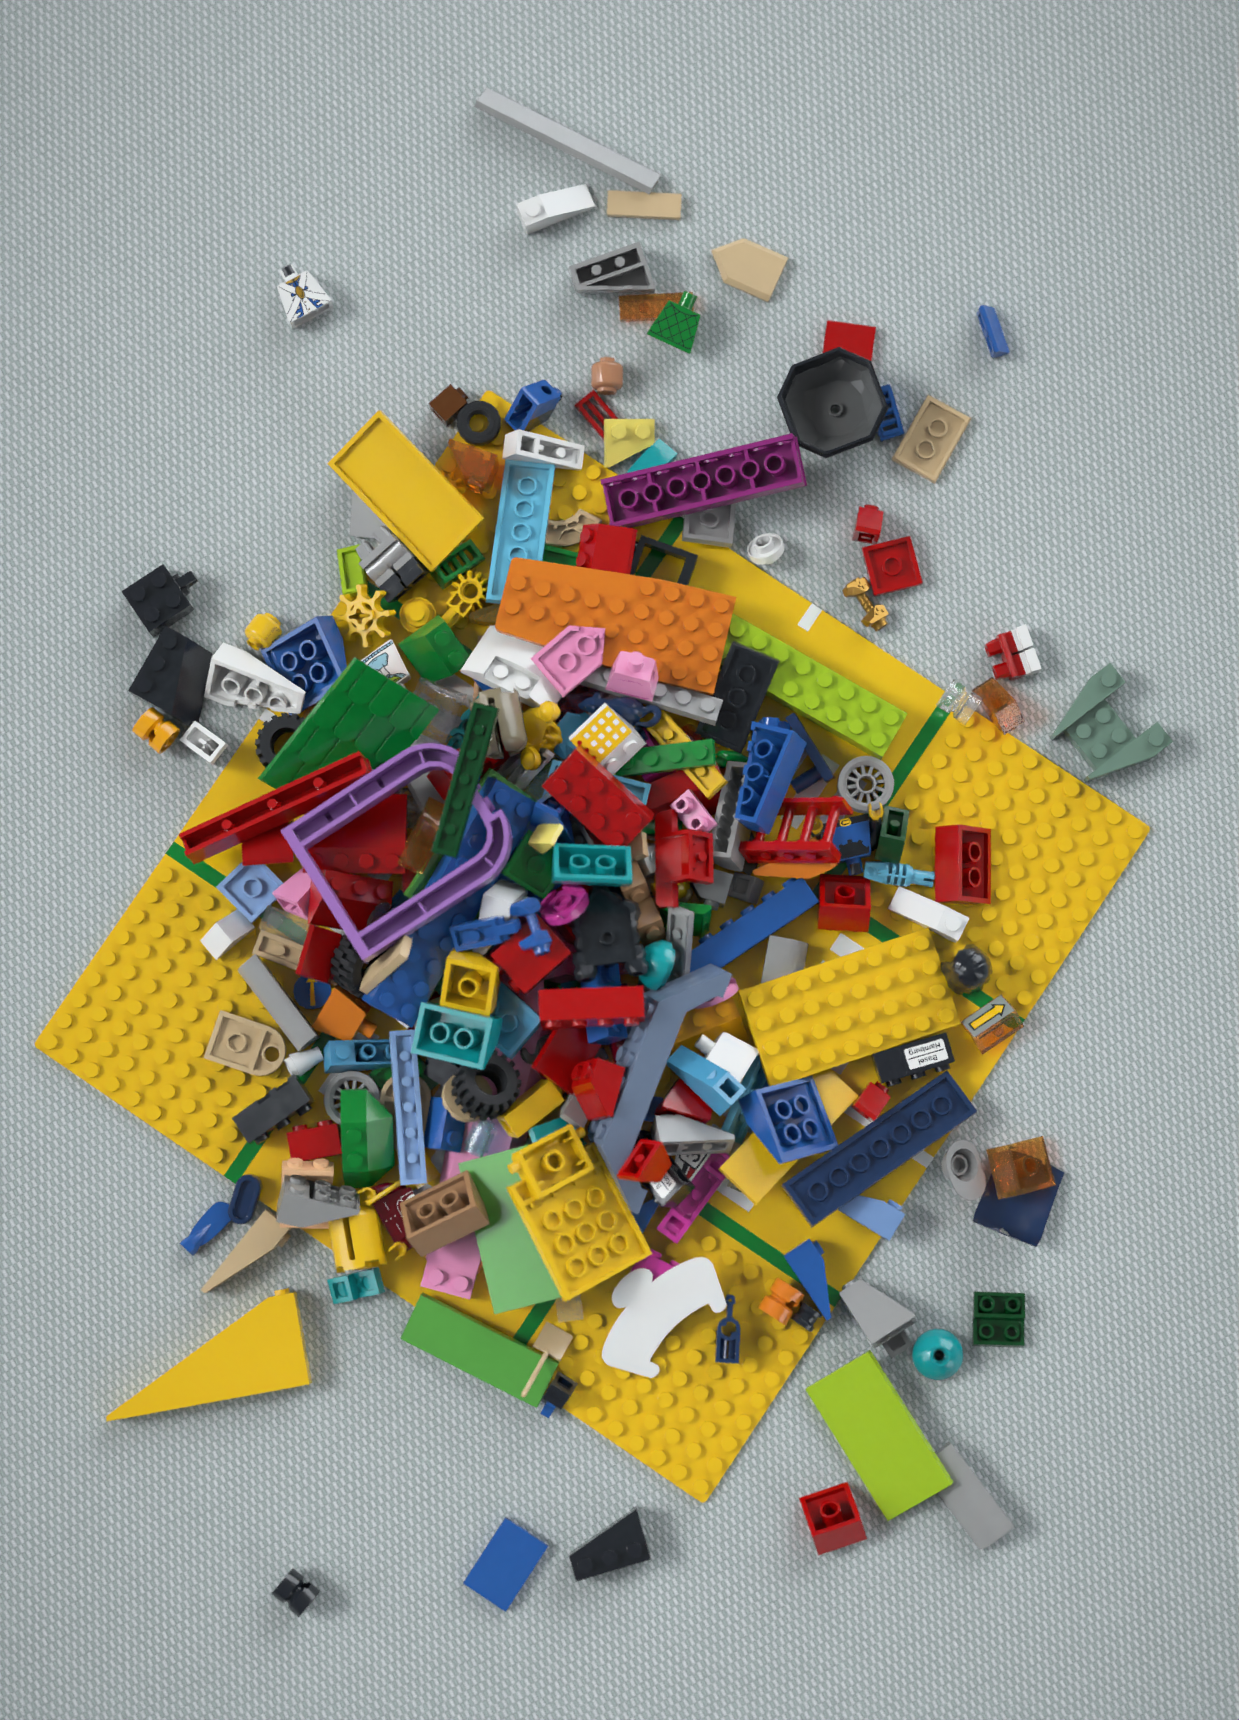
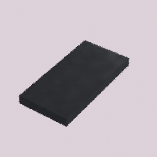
[695,640,780,753]

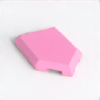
[531,626,605,697]

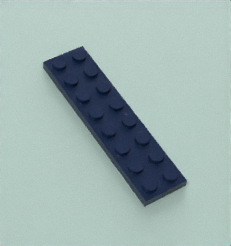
[782,1070,977,1228]

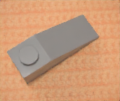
[650,1114,735,1155]

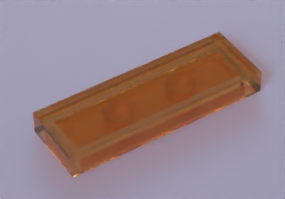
[619,292,694,322]

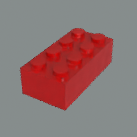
[542,744,654,846]

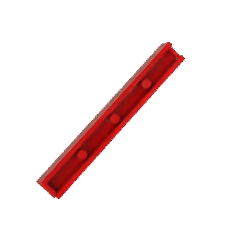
[179,751,373,864]

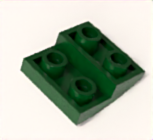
[972,1292,1025,1348]

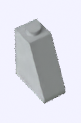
[839,1279,917,1349]

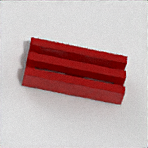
[575,389,618,441]

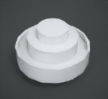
[747,533,785,565]

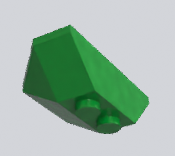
[341,1089,395,1188]

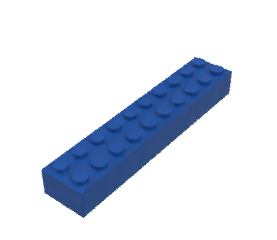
[362,776,536,1028]

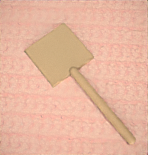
[521,1321,573,1398]

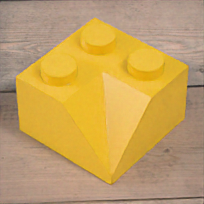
[440,948,500,1016]

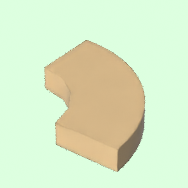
[545,509,602,548]

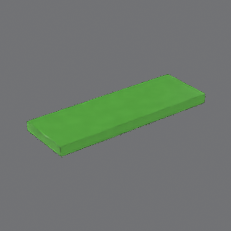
[400,1293,559,1408]

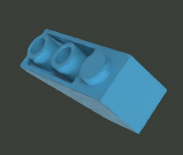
[323,1039,391,1073]
[666,1045,746,1116]

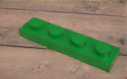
[615,739,716,777]

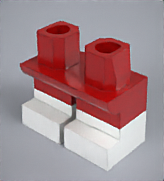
[984,624,1041,681]

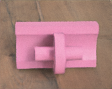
[670,789,718,832]

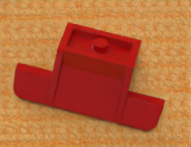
[655,809,714,908]

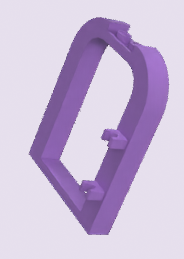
[281,743,512,963]

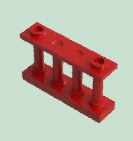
[738,796,853,863]

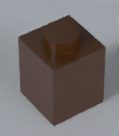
[428,384,468,427]

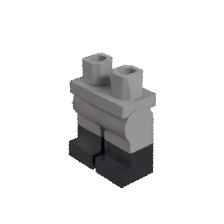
[355,526,430,603]

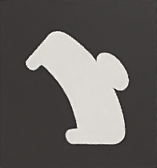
[602,1257,727,1378]

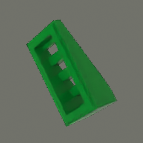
[429,539,485,590]

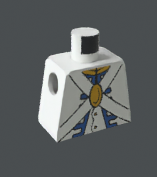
[277,264,334,329]

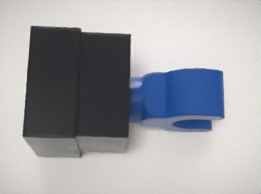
[540,1371,578,1419]

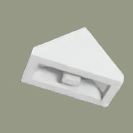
[180,721,228,765]
[200,909,255,960]

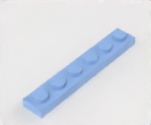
[389,1029,427,1185]

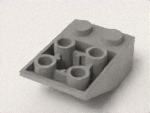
[276,1175,360,1228]

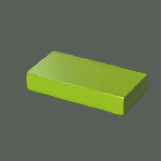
[337,544,369,597]

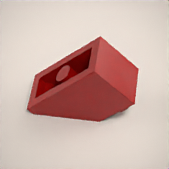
[852,505,884,545]
[851,1081,891,1122]
[617,1139,672,1182]

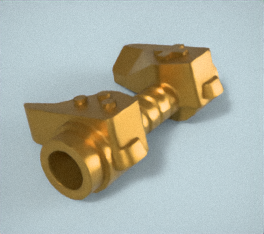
[842,577,889,632]

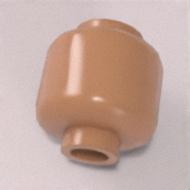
[591,357,623,395]

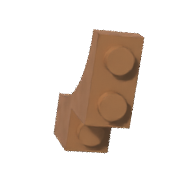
[618,860,666,948]

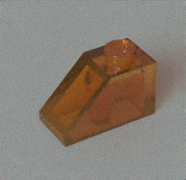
[972,677,1025,735]

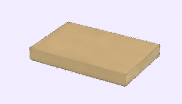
[892,395,971,484]

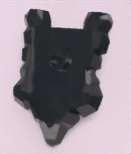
[567,885,649,983]

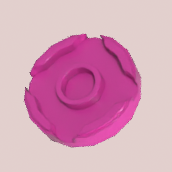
[540,884,589,926]

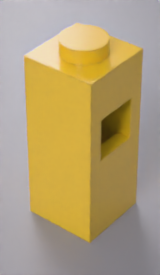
[497,1079,565,1138]

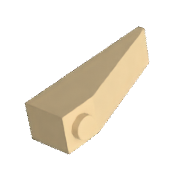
[201,1209,292,1293]

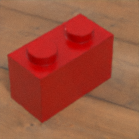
[286,1120,342,1161]

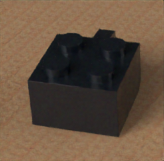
[121,564,198,637]

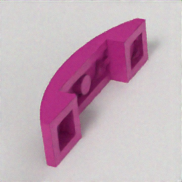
[656,1153,730,1244]

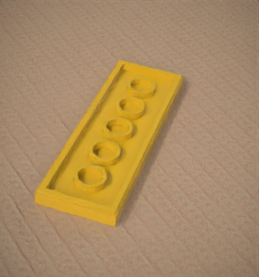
[718,1069,858,1205]

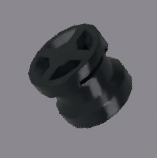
[791,1301,823,1332]

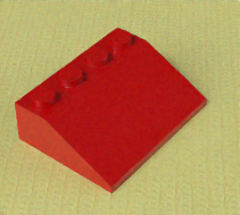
[303,794,407,874]

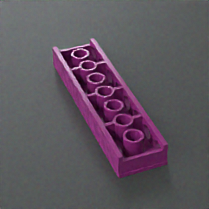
[600,433,807,528]

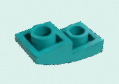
[626,438,678,473]

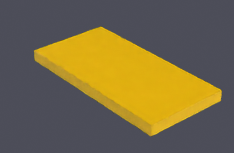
[327,410,485,572]

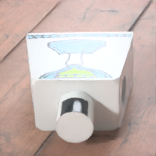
[361,639,411,688]

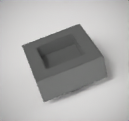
[882,1330,913,1359]

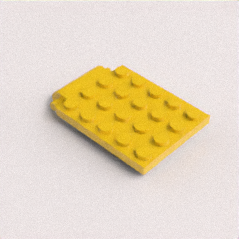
[506,1124,652,1302]

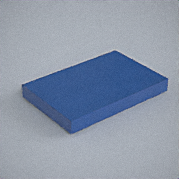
[463,1517,548,1612]

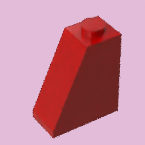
[654,1077,712,1124]

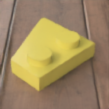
[604,419,655,467]

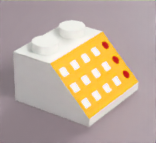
[569,703,646,775]

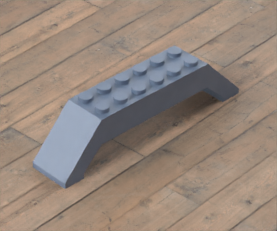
[588,964,732,1214]

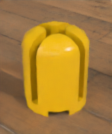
[328,1205,387,1273]

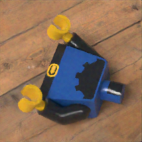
[811,803,884,876]

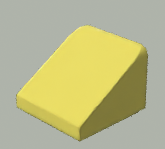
[528,824,563,854]

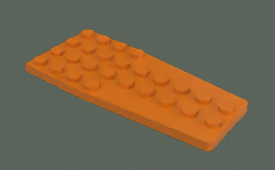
[495,557,736,696]

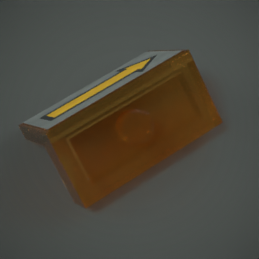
[961,994,1024,1055]

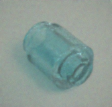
[464,1119,498,1157]

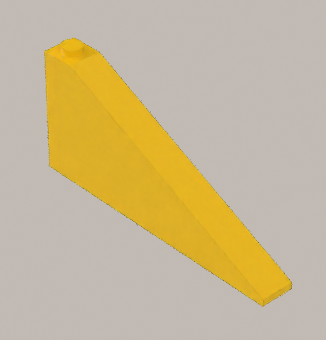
[106,1288,312,1421]

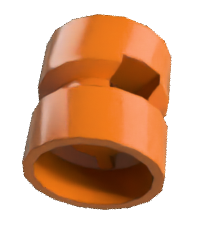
[758,1277,805,1325]

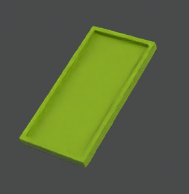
[805,1350,953,1521]

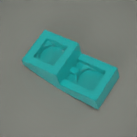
[327,1267,385,1304]

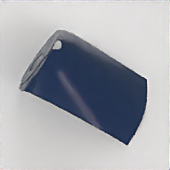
[973,1148,1064,1247]

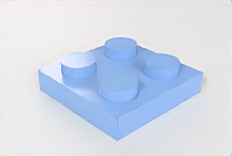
[216,862,283,923]

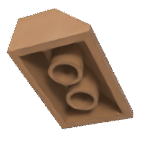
[400,1170,490,1257]

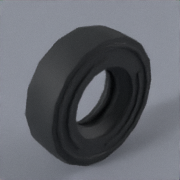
[457,401,501,446]

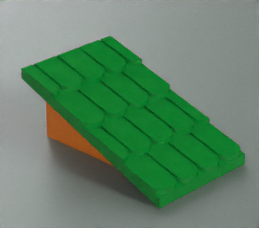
[258,657,440,789]

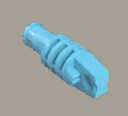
[863,861,935,887]

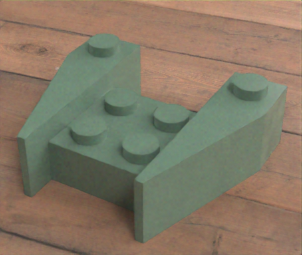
[1050,663,1173,783]

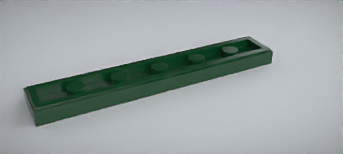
[431,702,499,859]

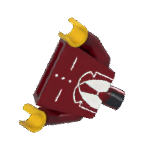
[357,1182,429,1261]

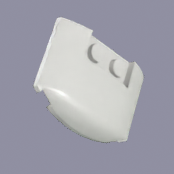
[461,625,562,708]

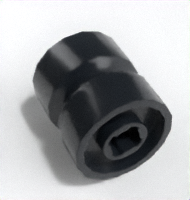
[271,1568,320,1617]

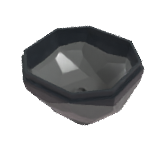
[777,347,888,459]

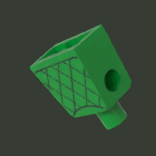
[647,291,701,354]

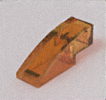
[397,797,444,875]

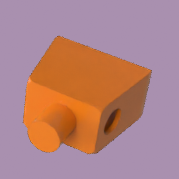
[312,984,378,1040]

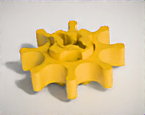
[334,584,396,647]

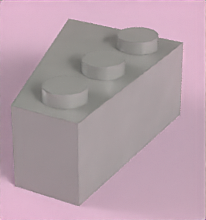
[568,242,656,294]

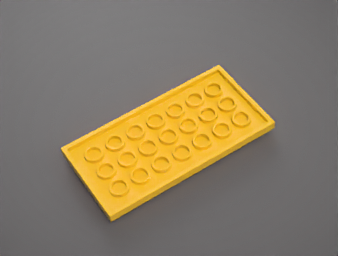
[737,927,961,1086]

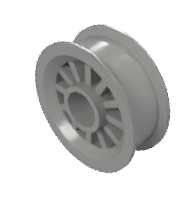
[837,756,894,813]
[324,1071,381,1125]

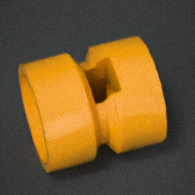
[132,707,180,754]

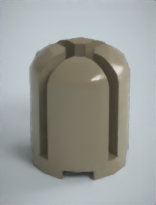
[469,688,527,759]

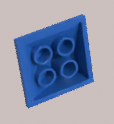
[260,615,347,715]
[738,1076,838,1164]

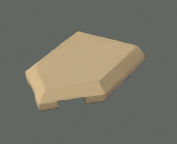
[711,238,788,302]

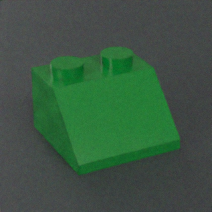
[398,615,469,684]

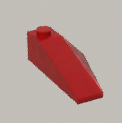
[646,762,722,820]

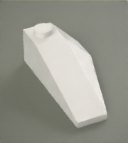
[204,642,306,714]

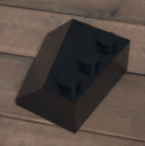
[128,625,213,726]

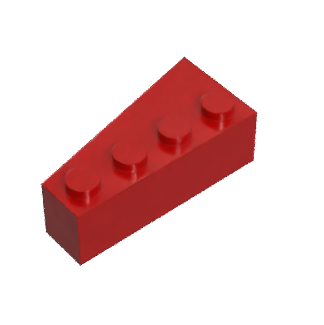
[539,986,645,1031]

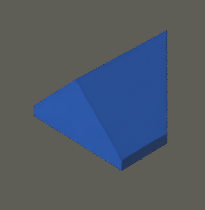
[530,792,575,844]

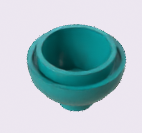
[639,940,675,991]
[912,1329,963,1380]

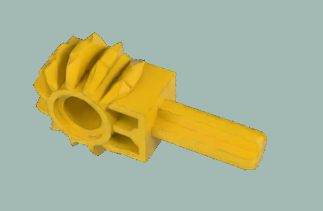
[441,571,489,629]

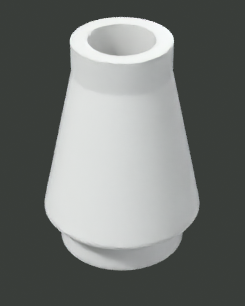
[284,1046,324,1077]

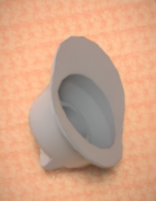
[941,1140,986,1200]

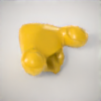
[520,701,563,771]

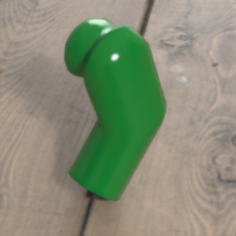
[716,750,748,768]

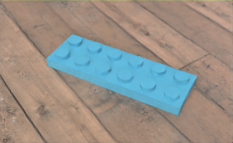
[486,459,555,604]

